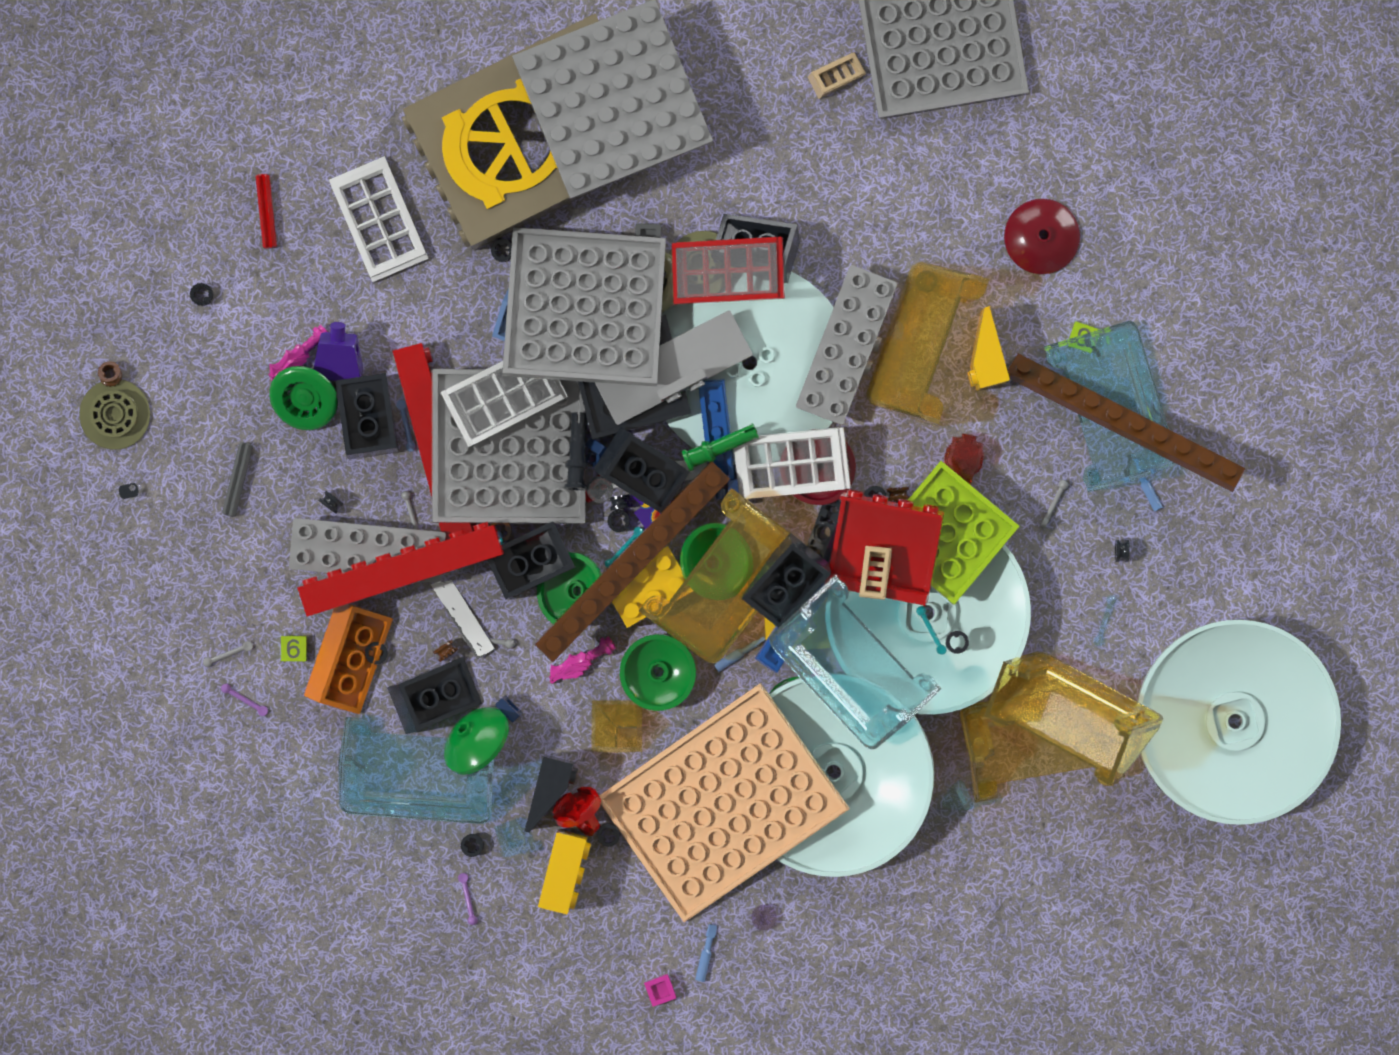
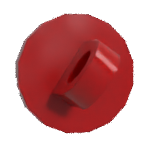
[553,787,601,836]

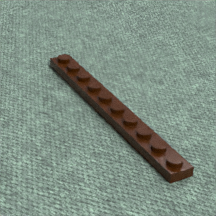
[1007,353,1246,492]
[534,462,730,662]

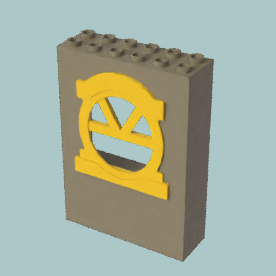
[401,13,601,251]

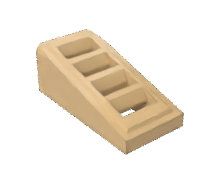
[808,52,866,99]
[859,546,892,600]

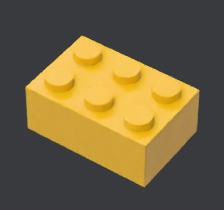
[612,546,692,628]
[538,829,591,915]

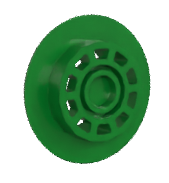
[269,366,338,431]

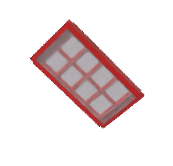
[672,237,785,304]

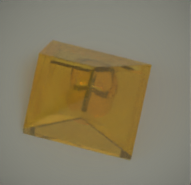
[591,700,643,753]

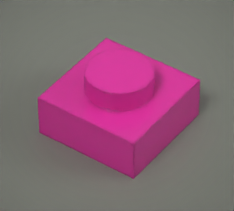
[644,973,677,1007]

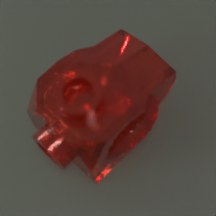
[944,433,984,485]

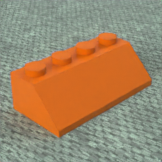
[304,603,393,714]

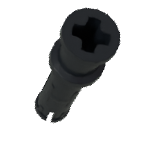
[564,412,588,491]

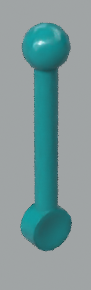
[605,527,644,568]
[916,606,947,655]

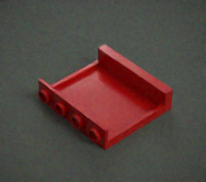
[824,490,944,606]

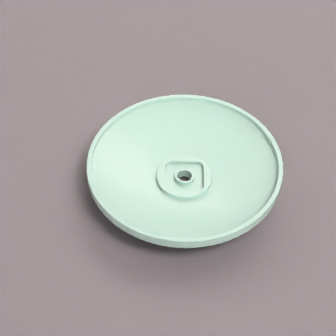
[661,272,834,465]
[826,544,1031,714]
[1135,620,1341,825]
[770,673,934,877]

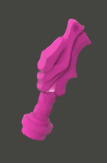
[268,324,327,381]
[549,636,616,684]

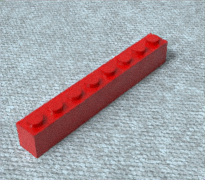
[392,343,477,540]
[297,521,504,617]

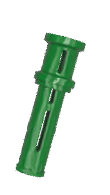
[682,423,759,471]

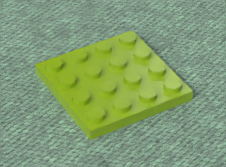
[908,461,1019,605]

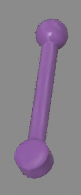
[221,684,268,716]
[458,873,478,925]

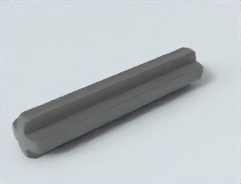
[222,442,253,517]

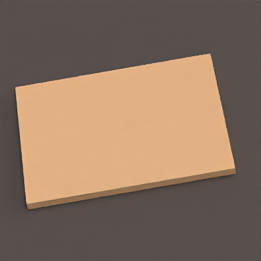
[599,683,850,922]

